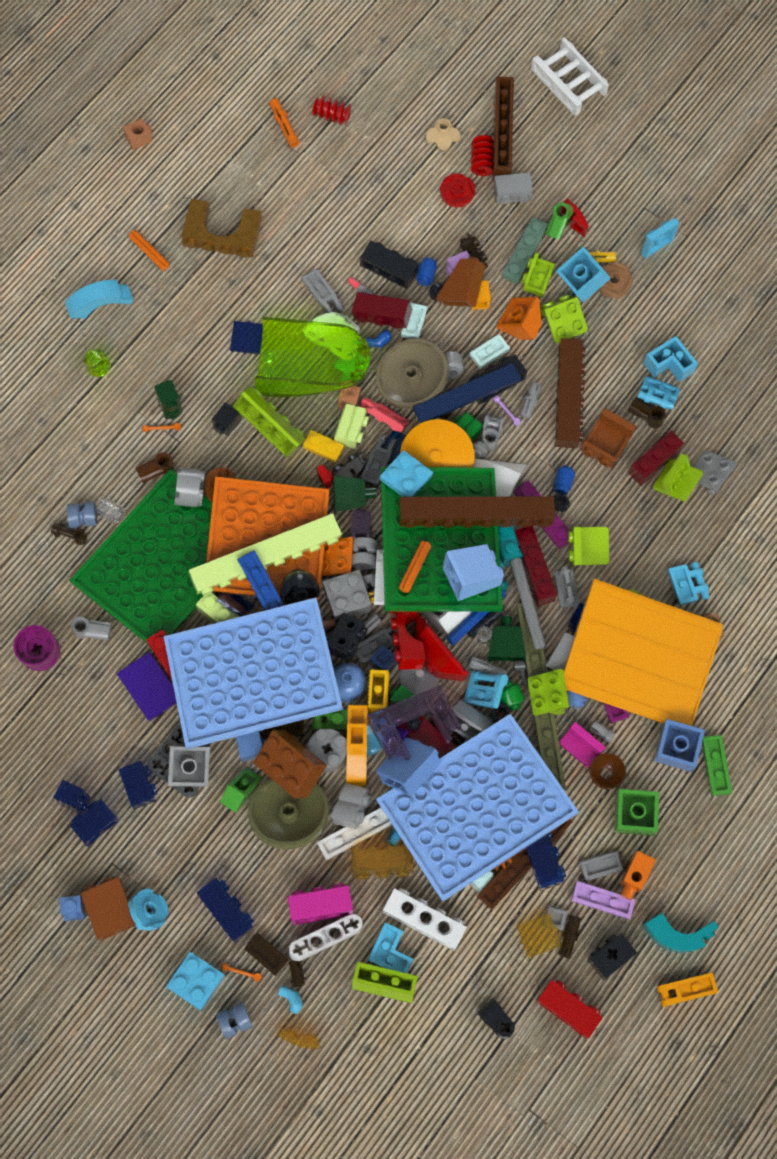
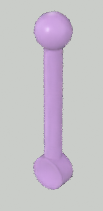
[493,395,521,426]

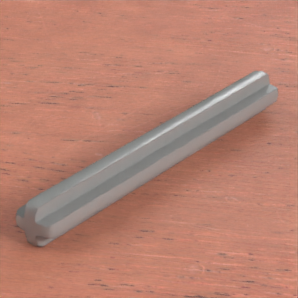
[511,558,545,649]

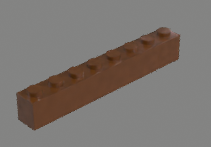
[398,496,556,528]

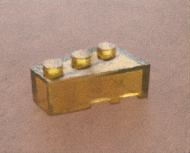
[351,846,413,880]

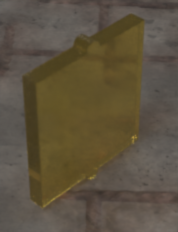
[517,914,562,958]

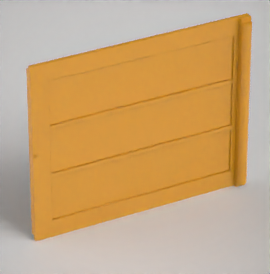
[563,579,723,726]

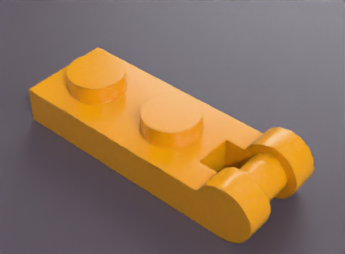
[657,972,719,1007]

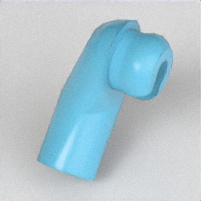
[278,985,303,1014]

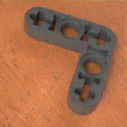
[149,724,198,798]

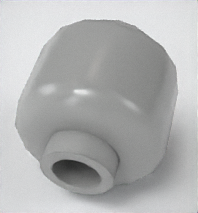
[444,351,464,379]

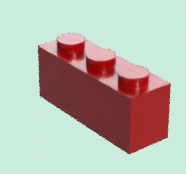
[536,980,603,1039]

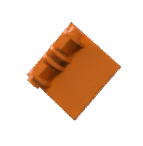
[322,537,354,576]

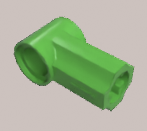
[545,203,573,239]

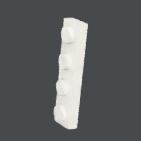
[317,808,392,861]

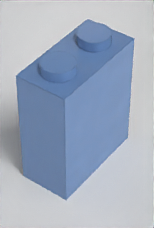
[376,737,441,797]

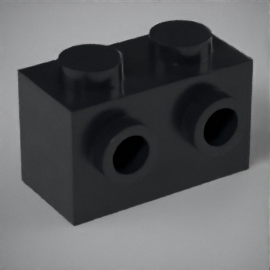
[327,613,367,662]

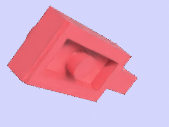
[359,397,410,432]

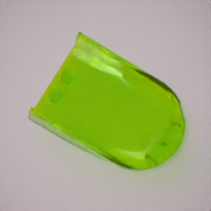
[255,317,371,397]

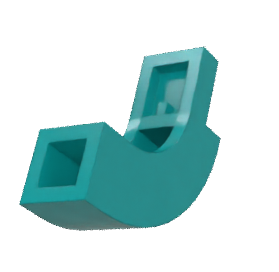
[642,913,719,953]

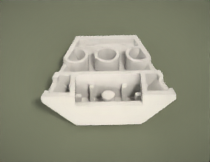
[474,458,527,497]

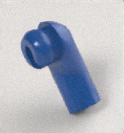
[366,330,391,348]

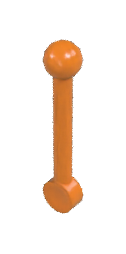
[142,423,181,432]
[220,963,262,981]

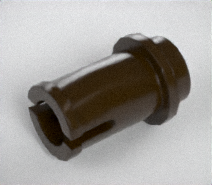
[288,960,307,987]

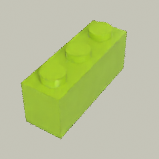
[352,962,418,1003]

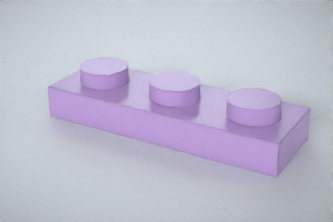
[571,881,636,920]

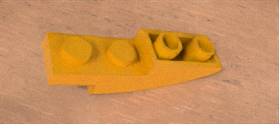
[346,705,368,787]

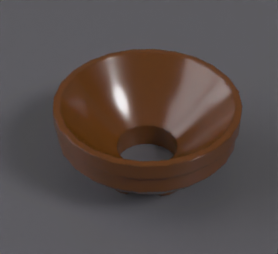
[590,753,626,790]

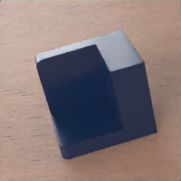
[370,645,397,671]

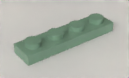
[502,217,548,284]

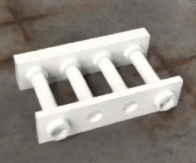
[531,37,609,116]

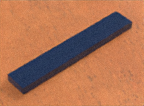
[413,363,521,423]

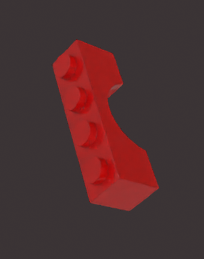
[389,612,425,670]

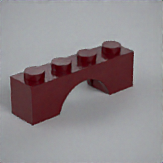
[515,526,557,607]

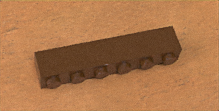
[492,76,514,180]
[555,338,586,448]

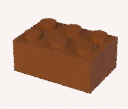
[253,730,327,799]

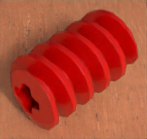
[312,95,351,126]
[471,135,494,177]

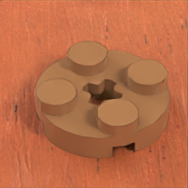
[597,262,632,299]

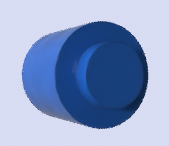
[416,258,437,286]
[553,466,576,495]

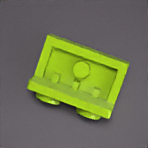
[521,253,555,297]

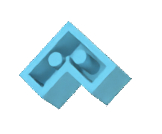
[643,336,698,382]

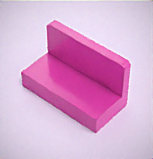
[559,722,606,768]

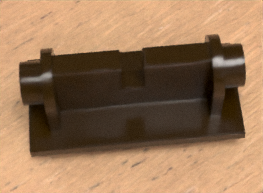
[460,233,489,268]

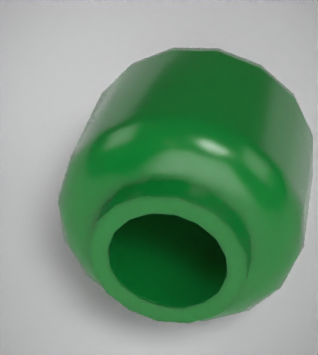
[500,681,525,712]

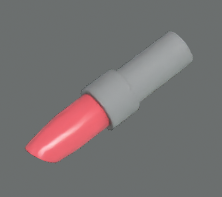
[348,277,376,295]

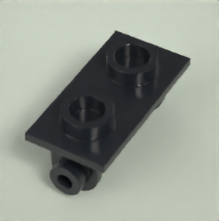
[332,452,368,478]

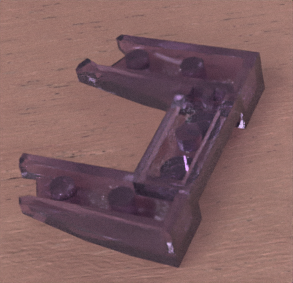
[367,685,462,760]

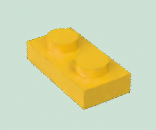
[303,430,344,463]

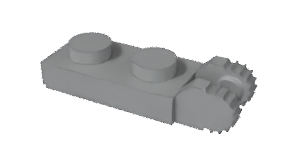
[301,268,343,313]

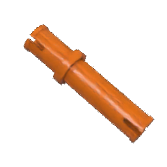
[269,98,300,148]

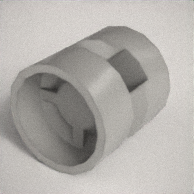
[352,537,377,571]

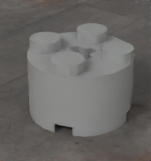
[175,467,205,507]
[307,729,347,773]

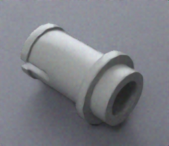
[589,720,616,743]

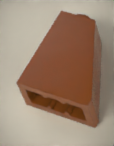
[436,257,485,307]

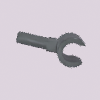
[514,660,529,687]

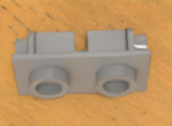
[554,567,580,608]

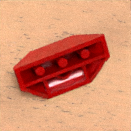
[413,614,469,682]

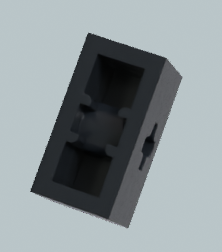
[588,933,637,980]

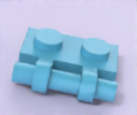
[638,376,680,410]
[667,562,710,606]

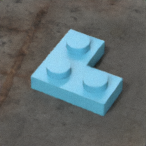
[368,922,413,973]

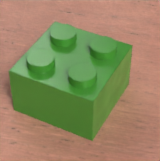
[614,789,659,836]

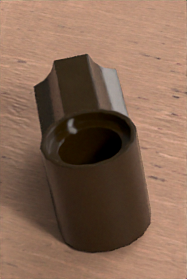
[628,396,666,428]

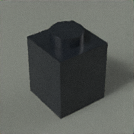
[212,402,241,436]

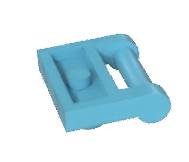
[463,670,508,709]

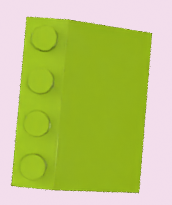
[233,387,305,458]

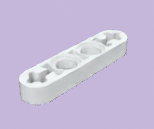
[289,914,363,961]

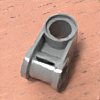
[481,413,504,451]

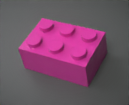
[288,883,353,926]

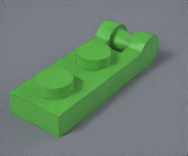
[312,710,348,731]

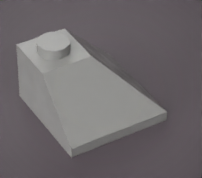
[168,743,210,786]

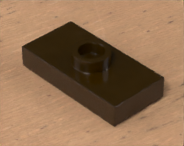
[244,933,289,976]

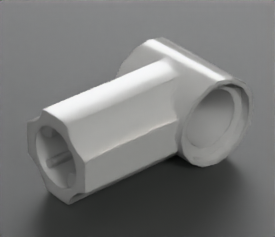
[71,617,111,641]

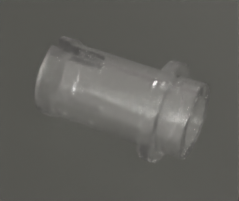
[477,626,492,645]

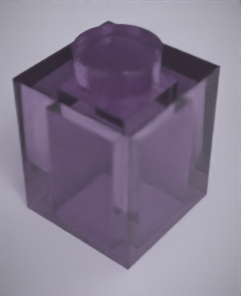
[351,510,371,539]

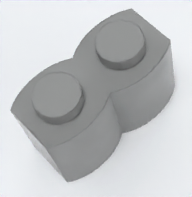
[331,783,372,829]

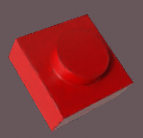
[317,465,333,489]

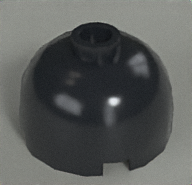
[281,569,320,604]

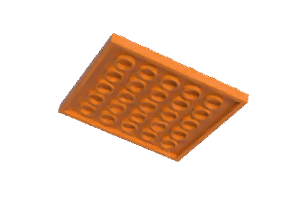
[206,477,329,603]

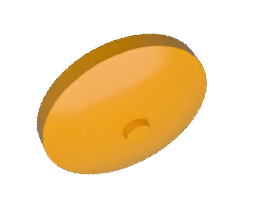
[400,419,475,468]

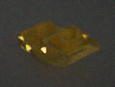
[276,1027,320,1050]

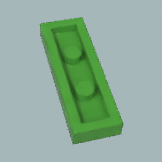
[702,735,732,797]

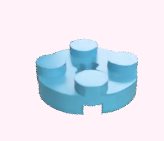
[128,889,169,931]

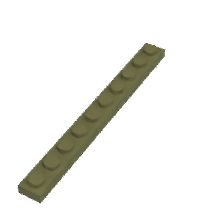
[516,601,566,791]

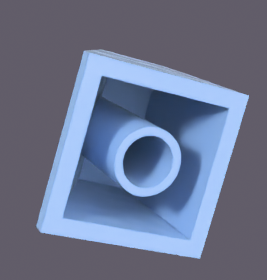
[442,544,504,601]

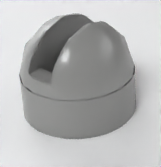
[362,574,375,589]

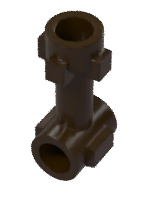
[51,522,88,545]

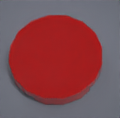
[440,173,475,208]

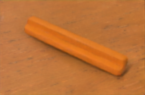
[129,230,170,271]
[399,541,431,593]

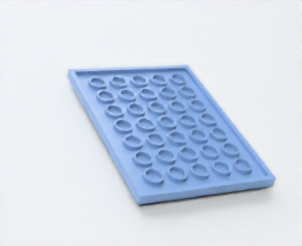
[164,598,343,749]
[376,714,579,902]

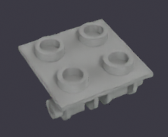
[693,450,737,495]

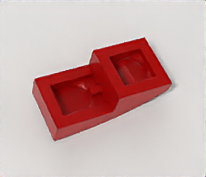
[561,199,589,237]

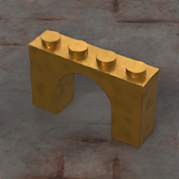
[181,199,262,258]

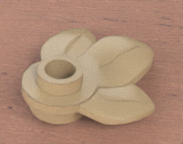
[426,118,461,152]

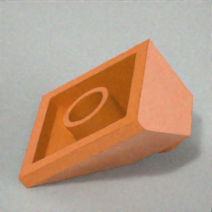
[496,297,542,340]

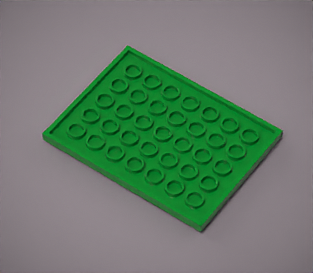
[380,467,503,612]
[69,469,212,646]

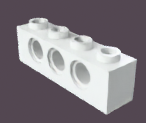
[382,888,467,951]

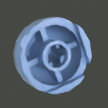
[334,662,367,703]

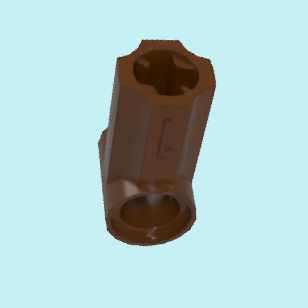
[135,452,174,483]

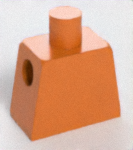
[620,851,656,901]

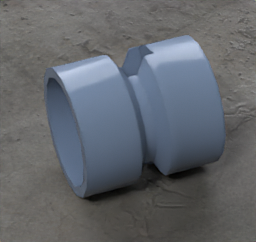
[67,501,97,528]
[216,1002,253,1039]

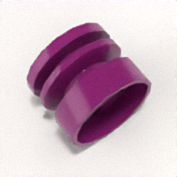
[13,625,61,672]

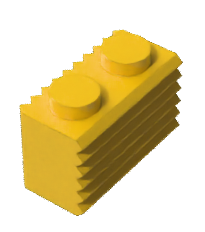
[367,670,390,714]

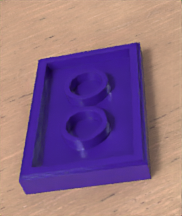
[116,652,177,722]

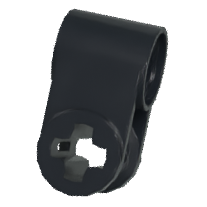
[477,998,515,1039]

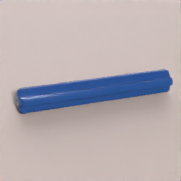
[446,589,506,645]

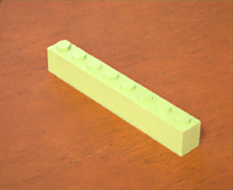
[189,513,342,595]

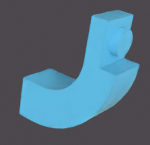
[65,280,133,319]

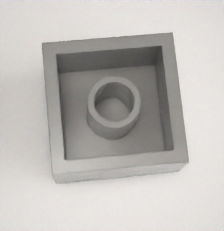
[323,570,372,623]

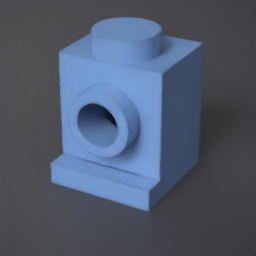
[59,895,85,921]

